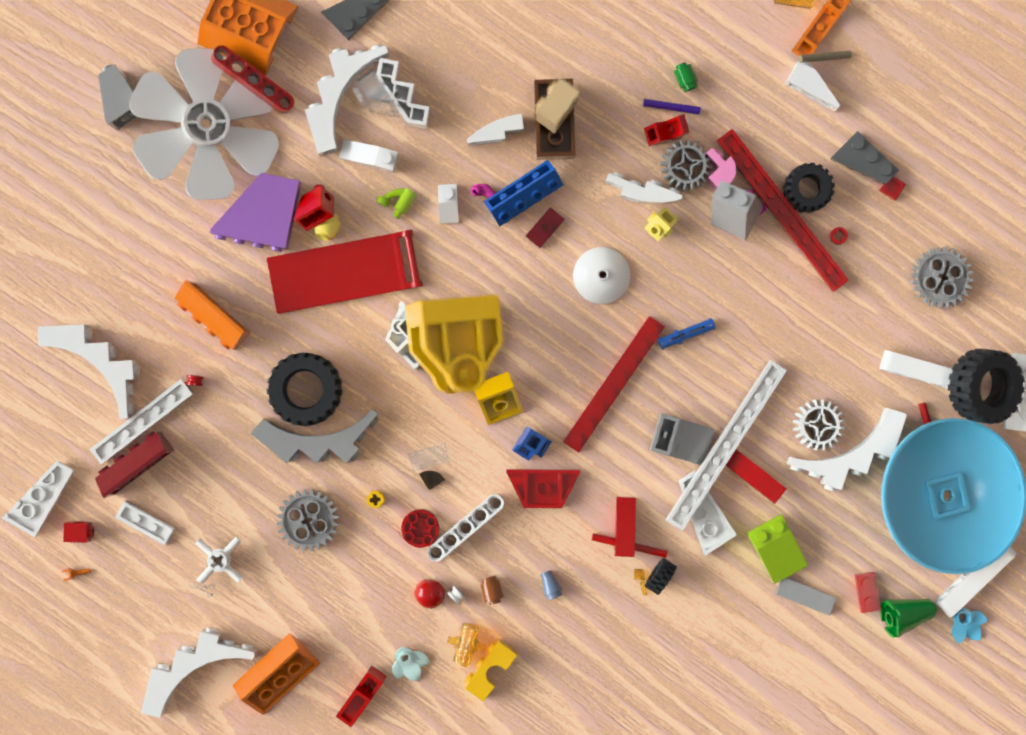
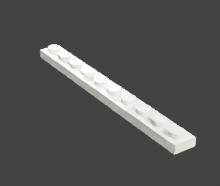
[665,360,787,531]

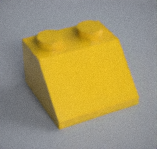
[475,372,523,425]

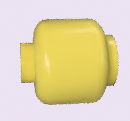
[313,213,341,241]

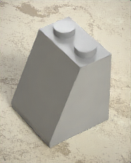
[98,64,137,130]
[712,180,764,241]

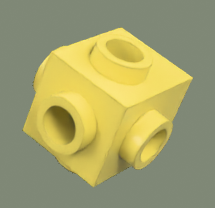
[645,207,679,241]

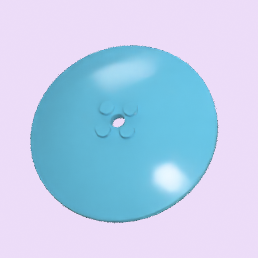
[881,418,1026,574]

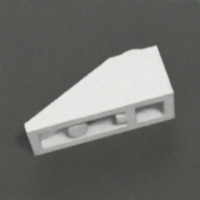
[785,61,840,112]
[339,139,399,173]

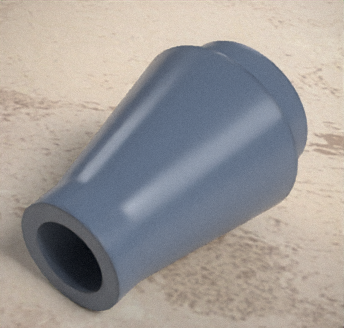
[540,570,562,600]

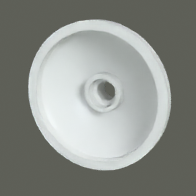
[573,247,630,304]

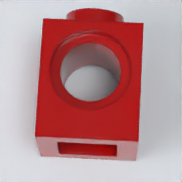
[63,521,95,543]

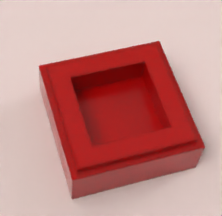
[879,176,906,201]

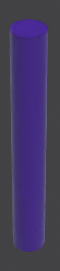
[643,99,701,114]

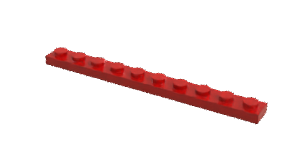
[716,129,849,292]

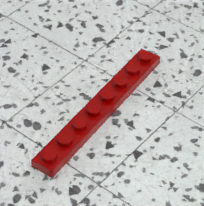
[563,316,665,453]

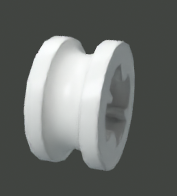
[447,586,466,605]

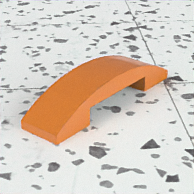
[791,0,851,57]

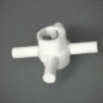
[195,536,243,584]

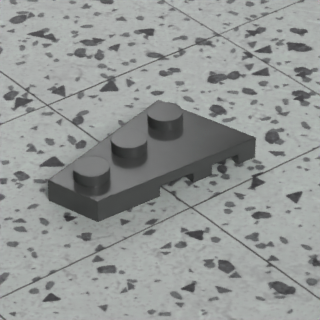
[321,0,389,40]

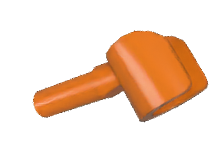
[61,568,91,581]

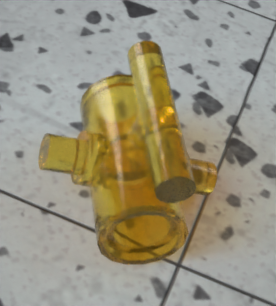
[447,623,486,667]

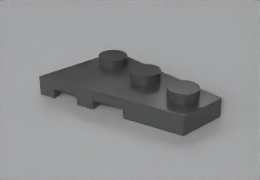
[830,131,899,185]

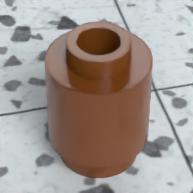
[481,575,503,605]

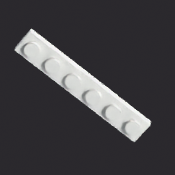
[89,379,194,465]

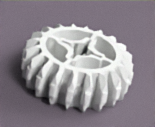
[793,399,845,451]

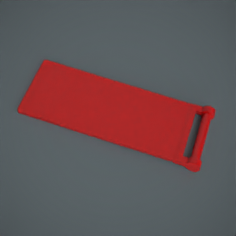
[267,230,423,314]

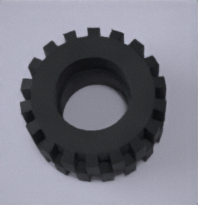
[783,163,835,213]

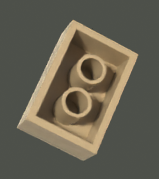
[535,78,580,134]

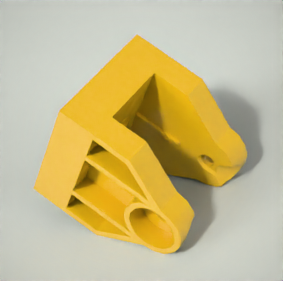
[405,294,503,394]

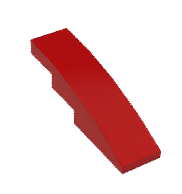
[725,449,787,504]

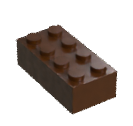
[534,78,576,160]

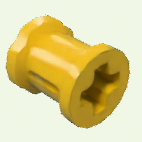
[366,490,385,508]

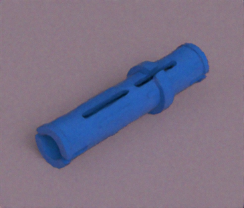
[658,318,716,350]

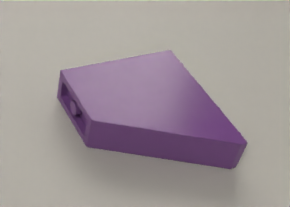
[210,173,302,252]

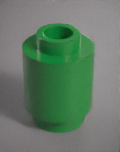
[674,62,698,92]

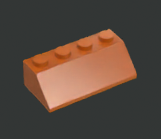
[175,280,250,350]
[233,633,320,715]

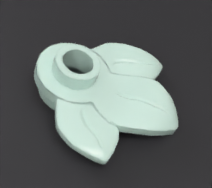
[392,647,430,681]

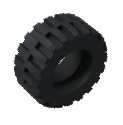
[948,348,1025,424]
[267,352,343,426]

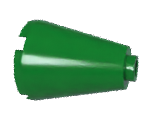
[880,599,937,638]

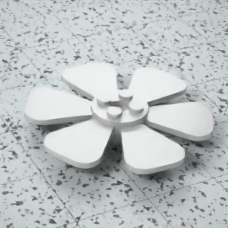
[129,49,279,200]

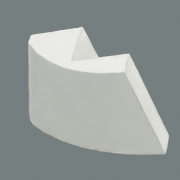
[385,301,421,371]

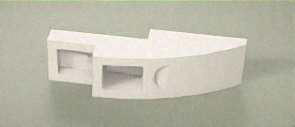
[605,172,683,204]

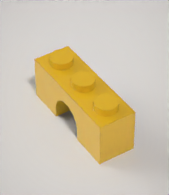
[464,639,517,702]

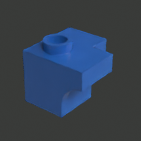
[512,426,552,461]

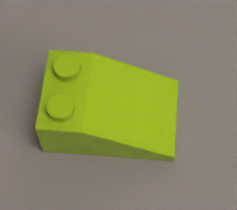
[746,514,808,584]

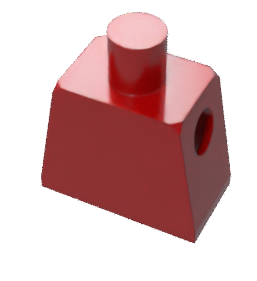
[294,184,334,231]

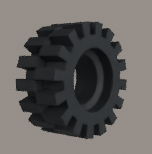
[645,558,677,595]

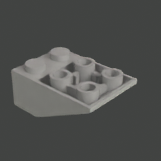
[649,413,715,465]

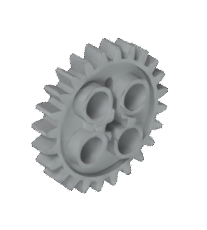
[910,246,974,309]
[277,489,340,552]

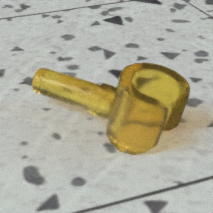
[634,569,647,596]

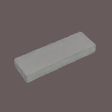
[775,578,836,616]

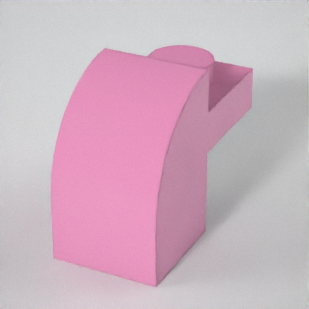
[705,148,736,190]

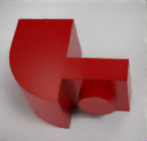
[644,114,690,146]

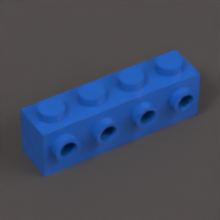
[483,160,564,227]

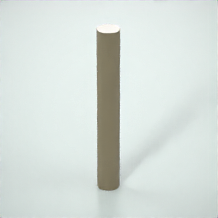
[798,51,852,63]

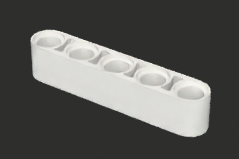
[879,350,953,389]
[427,494,504,562]
[935,546,1017,617]

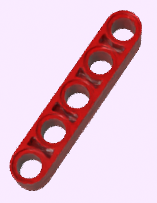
[211,45,294,114]

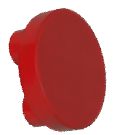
[401,509,440,548]

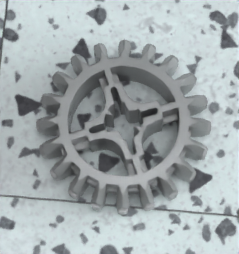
[660,139,712,192]

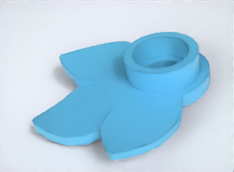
[951,607,987,644]

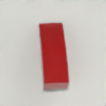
[614,497,636,557]
[335,665,387,727]

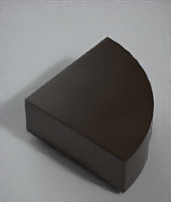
[419,471,445,490]

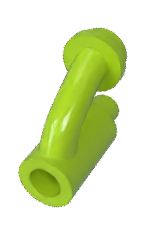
[376,188,417,219]

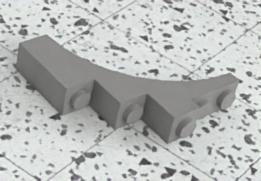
[251,409,379,463]

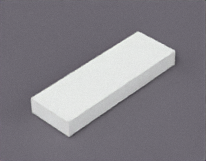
[115,501,176,545]

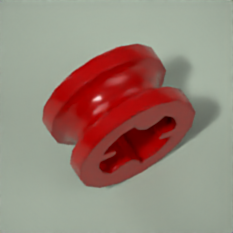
[830,227,848,245]
[186,375,204,386]

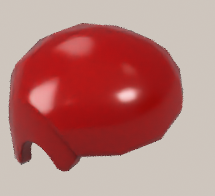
[414,579,445,609]

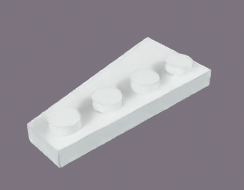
[2,461,75,537]
[678,470,737,556]

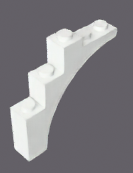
[305,44,390,156]
[37,324,140,419]
[786,408,907,492]
[141,627,258,718]

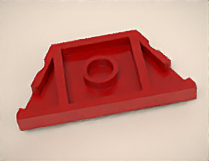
[506,469,580,508]

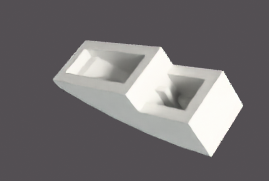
[467,114,524,146]

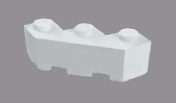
[376,58,430,129]

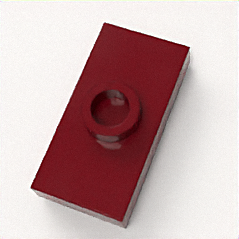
[525,207,565,249]

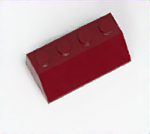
[95,431,174,498]

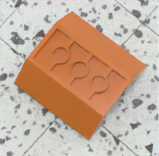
[197,0,299,76]

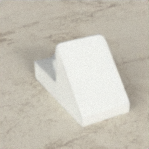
[438,184,459,224]

